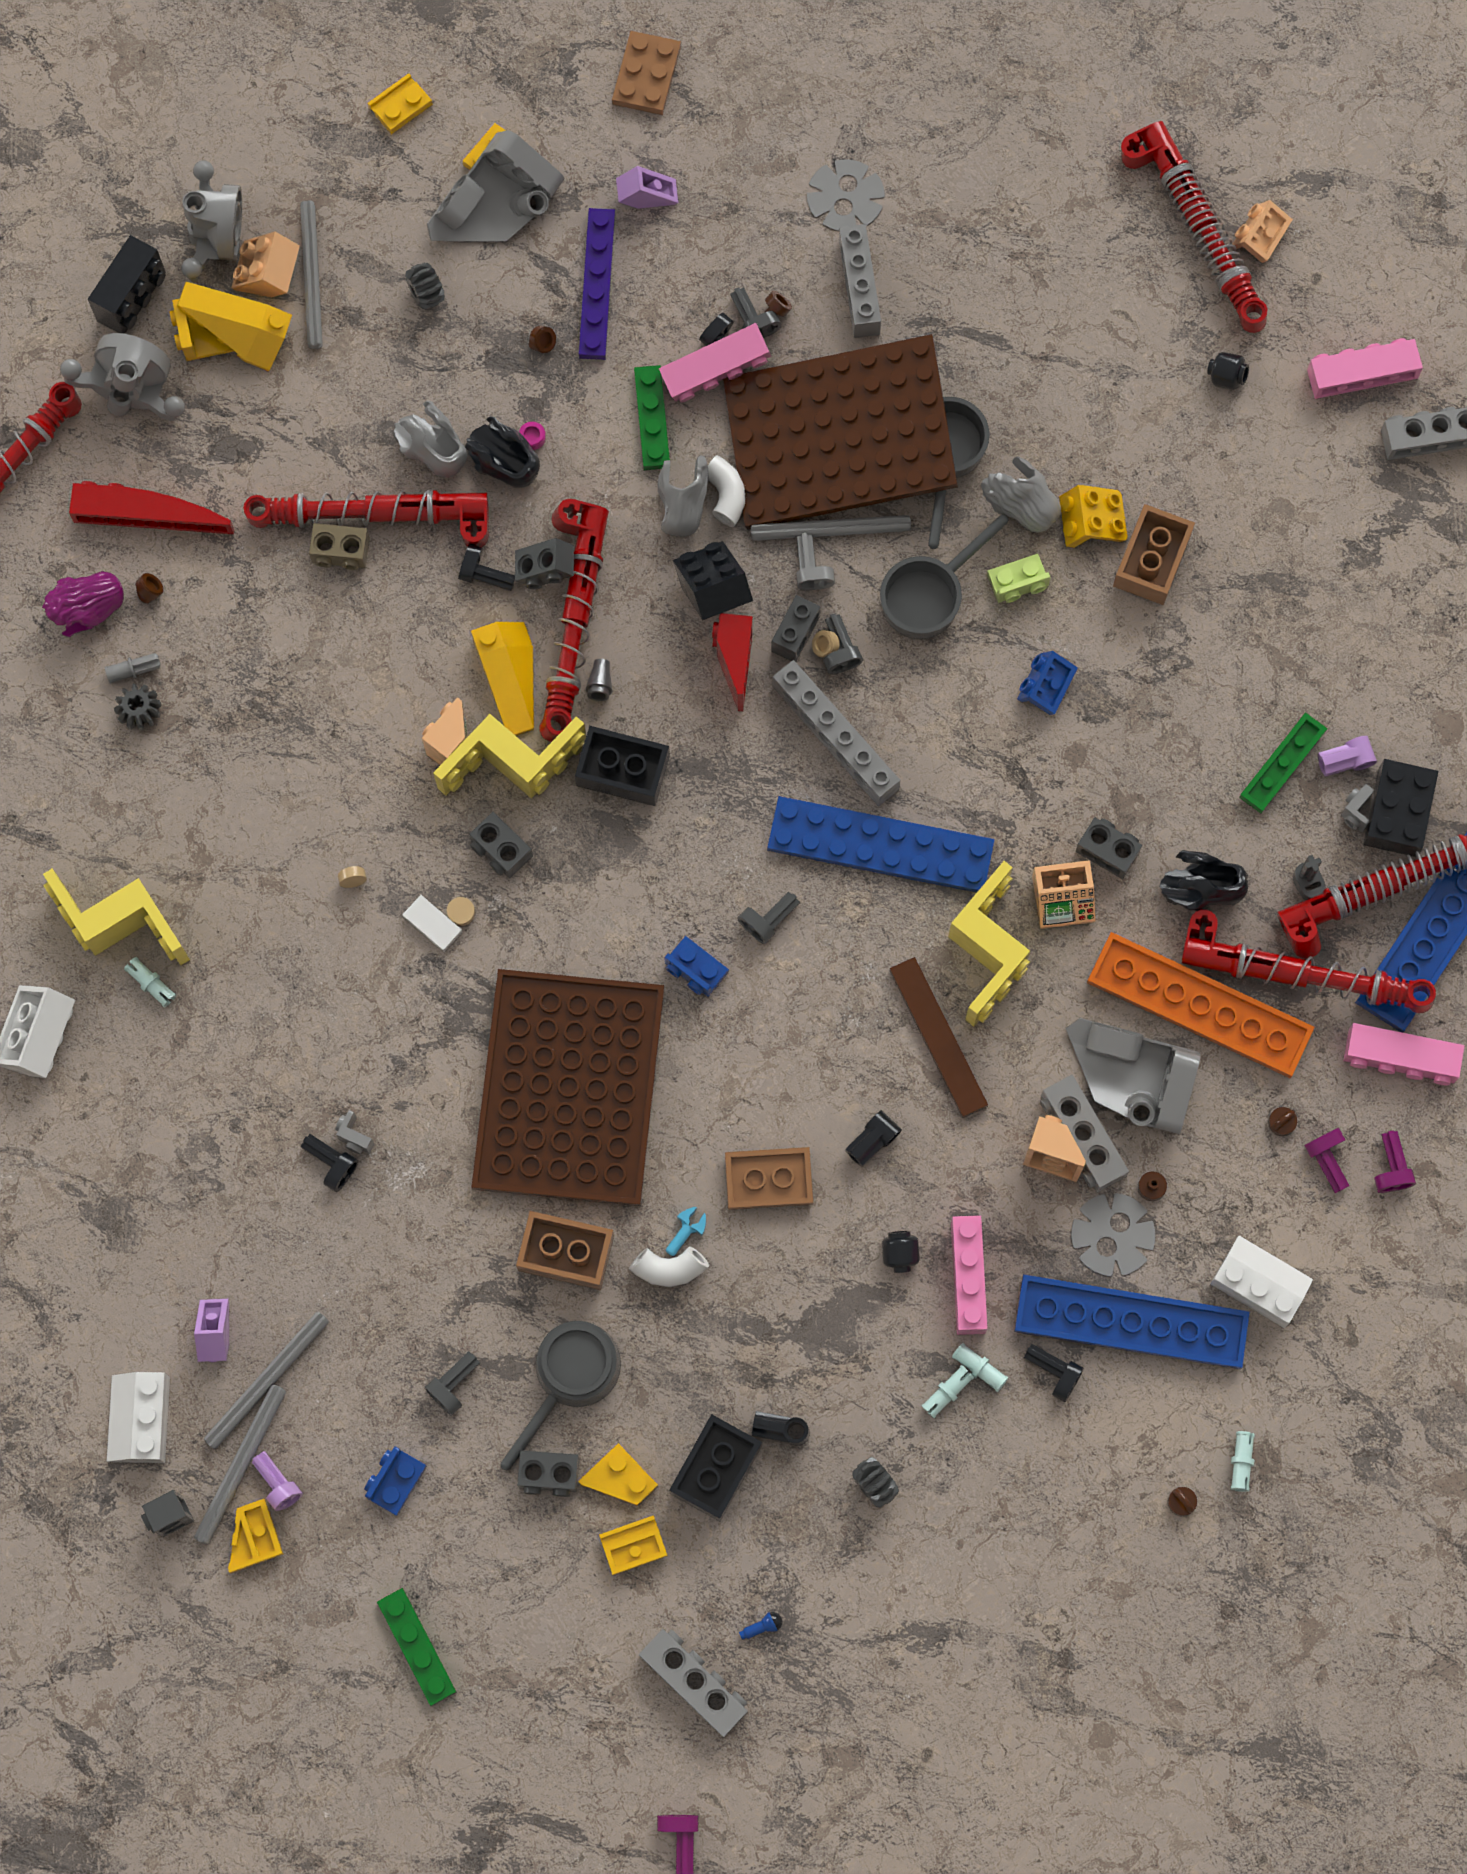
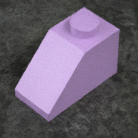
[616,166,678,209]
[194,1299,229,1362]

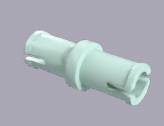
[124,957,176,1007]
[952,1343,1009,1392]
[921,1365,974,1418]
[1231,1431,1255,1492]

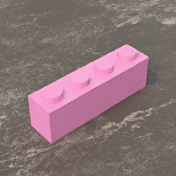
[659,323,772,403]
[1307,338,1423,399]
[1343,1023,1465,1086]
[951,1216,987,1335]

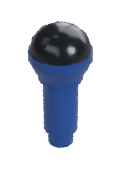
[739,1612,783,1640]

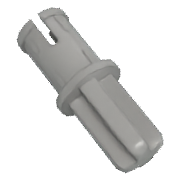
[105,653,161,683]

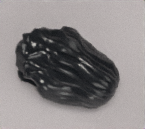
[465,416,540,488]
[1160,850,1249,911]

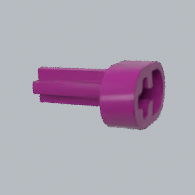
[1304,1127,1350,1193]
[1374,1130,1416,1193]
[657,1815,699,1874]

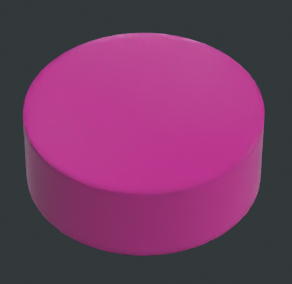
[519,422,546,450]

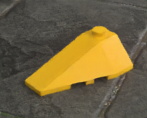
[177,282,292,371]
[471,622,534,736]

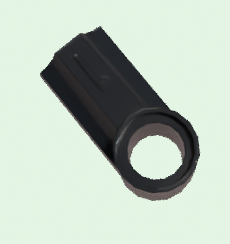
[845,1110,902,1167]
[752,1411,810,1446]

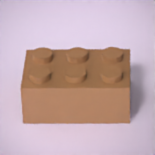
[1113,504,1195,605]
[516,1211,614,1290]

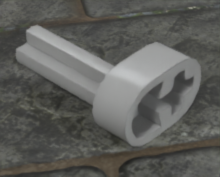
[796,533,835,590]

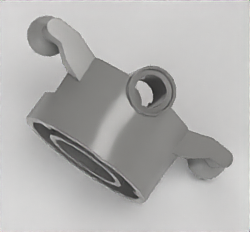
[181,160,242,283]
[60,333,185,421]

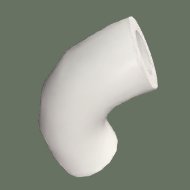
[708,455,745,527]
[629,1247,709,1287]

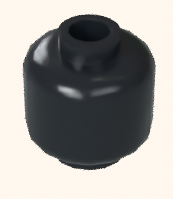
[1207,352,1249,390]
[882,1231,920,1273]

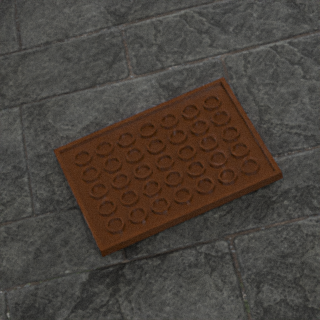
[723,334,958,530]
[471,969,665,1206]

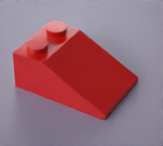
[712,613,753,712]

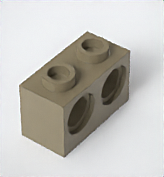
[309,523,370,570]

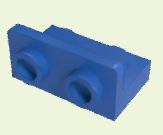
[1017,651,1078,715]
[664,936,729,997]
[364,1446,427,1516]

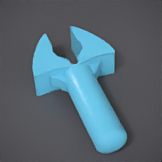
[666,1207,706,1256]

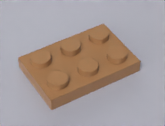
[612,31,681,115]
[725,1147,813,1210]

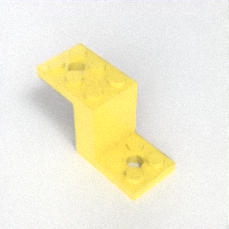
[433,714,586,799]
[948,861,1030,1027]
[43,868,190,966]

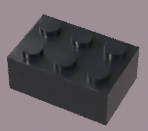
[88,235,166,334]
[673,541,753,621]
[575,725,670,806]
[1363,759,1439,857]
[669,1414,762,1522]

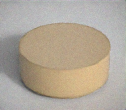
[812,630,839,658]
[338,866,367,888]
[447,897,475,926]

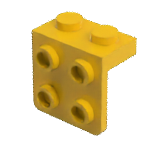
[169,299,234,361]
[1059,485,1128,548]

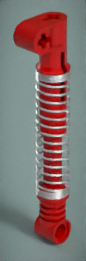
[1121,121,1268,333]
[1277,834,1467,959]

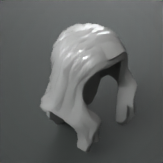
[393,401,468,478]
[658,455,708,537]
[981,456,1061,533]

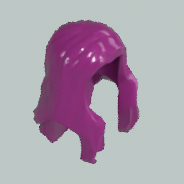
[42,571,124,637]

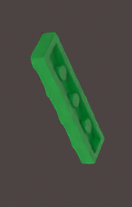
[634,365,670,471]
[1239,712,1328,814]
[377,1588,457,1706]

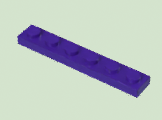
[579,208,615,360]

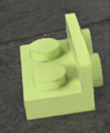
[987,554,1051,603]

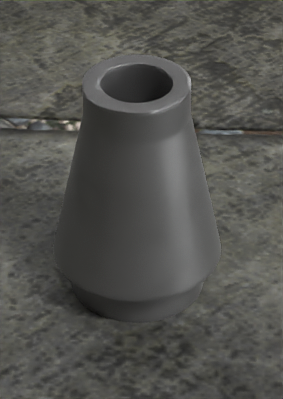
[585,659,613,701]

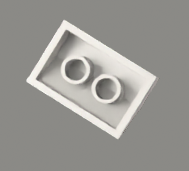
[0,985,75,1078]
[1210,1236,1313,1328]
[107,1372,170,1463]

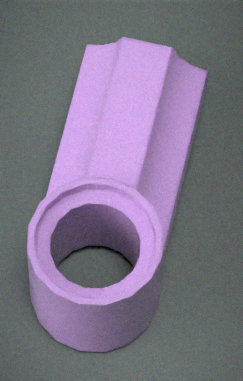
[1317,736,1377,777]

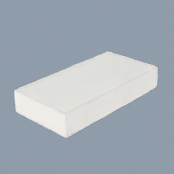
[402,895,462,952]

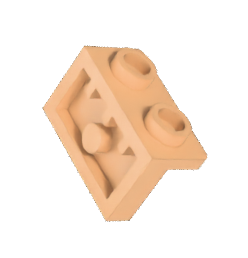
[1232,200,1293,263]

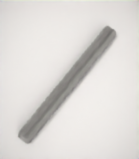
[300,200,323,349]
[751,515,911,541]
[204,1312,329,1449]
[194,1385,286,1545]

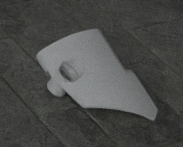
[427,130,564,242]
[1066,1018,1200,1134]

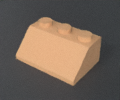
[1023,1115,1086,1182]

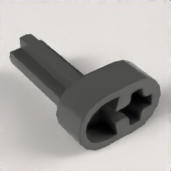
[730,287,782,338]
[823,614,863,675]
[1293,855,1326,900]
[737,892,800,944]
[424,1351,480,1416]

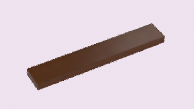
[889,957,988,1118]

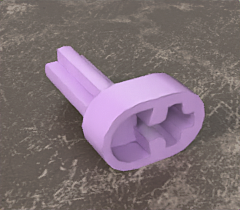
[252,1451,303,1511]

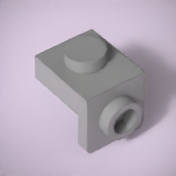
[1341,784,1374,832]
[335,1110,374,1154]

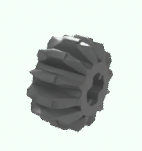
[405,262,445,309]
[114,683,162,731]
[852,1457,899,1508]

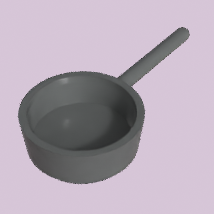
[928,397,990,549]
[880,514,1009,639]
[501,1321,621,1471]

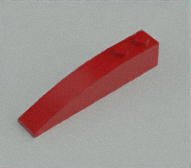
[69,481,234,535]

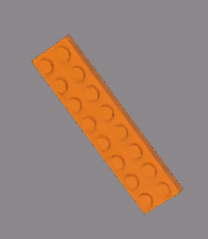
[1087,932,1315,1079]

